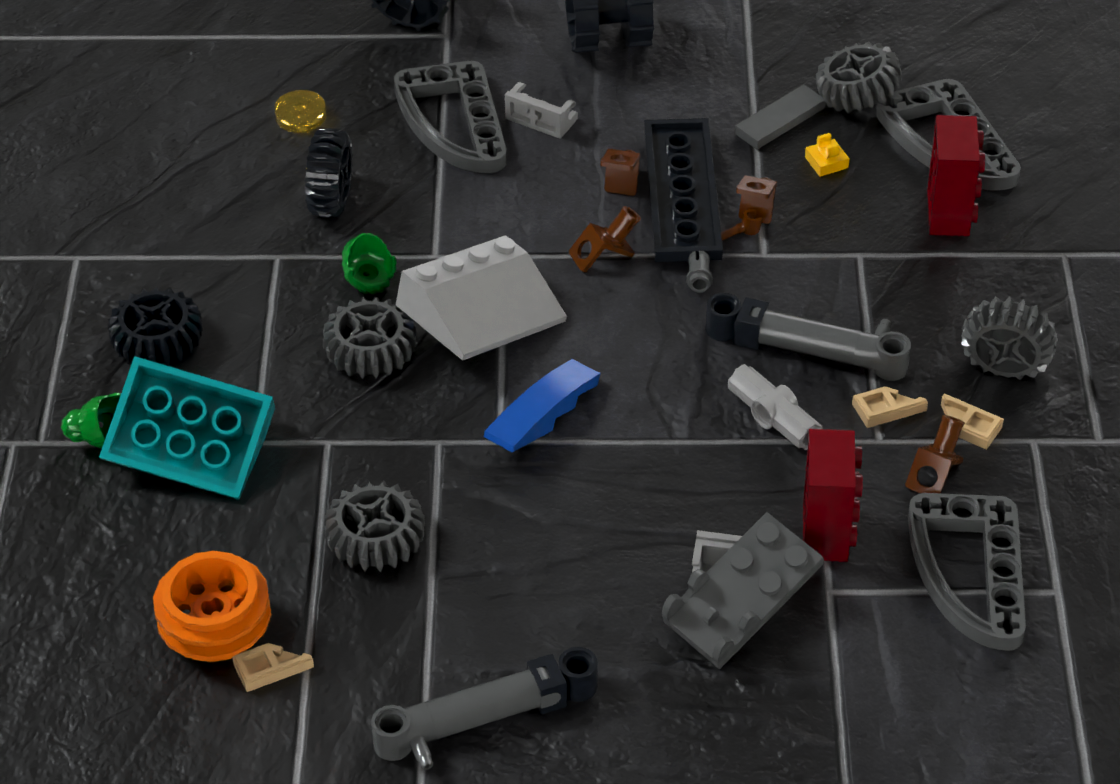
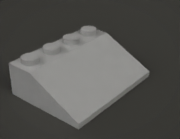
[396,235,567,361]

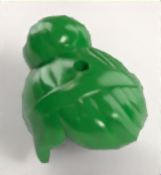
[342,233,397,296]
[61,392,121,449]

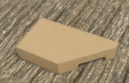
[852,386,928,428]
[941,393,1004,450]
[232,643,314,692]

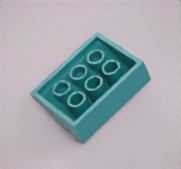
[99,356,275,500]

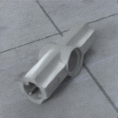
[728,364,822,450]

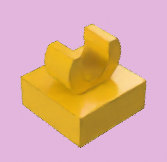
[805,133,849,177]

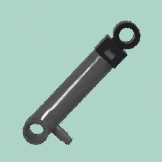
[706,293,911,381]
[371,647,598,770]

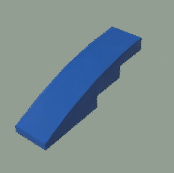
[483,359,601,453]

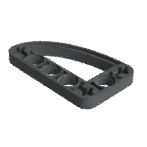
[394,61,507,173]
[876,79,1021,190]
[908,493,1026,651]

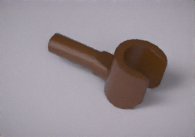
[721,209,763,241]

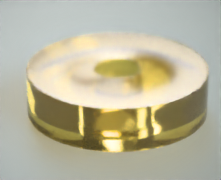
[275,90,326,133]

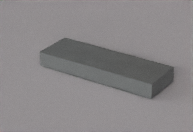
[735,84,826,150]

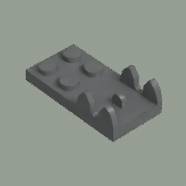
[662,512,824,669]

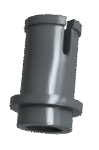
[686,251,713,293]

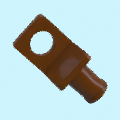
[600,148,640,196]
[736,175,777,224]
[569,206,641,272]
[905,415,965,493]

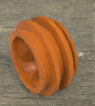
[153,551,272,662]

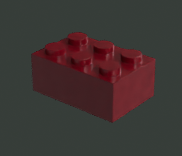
[927,115,985,236]
[803,429,863,562]

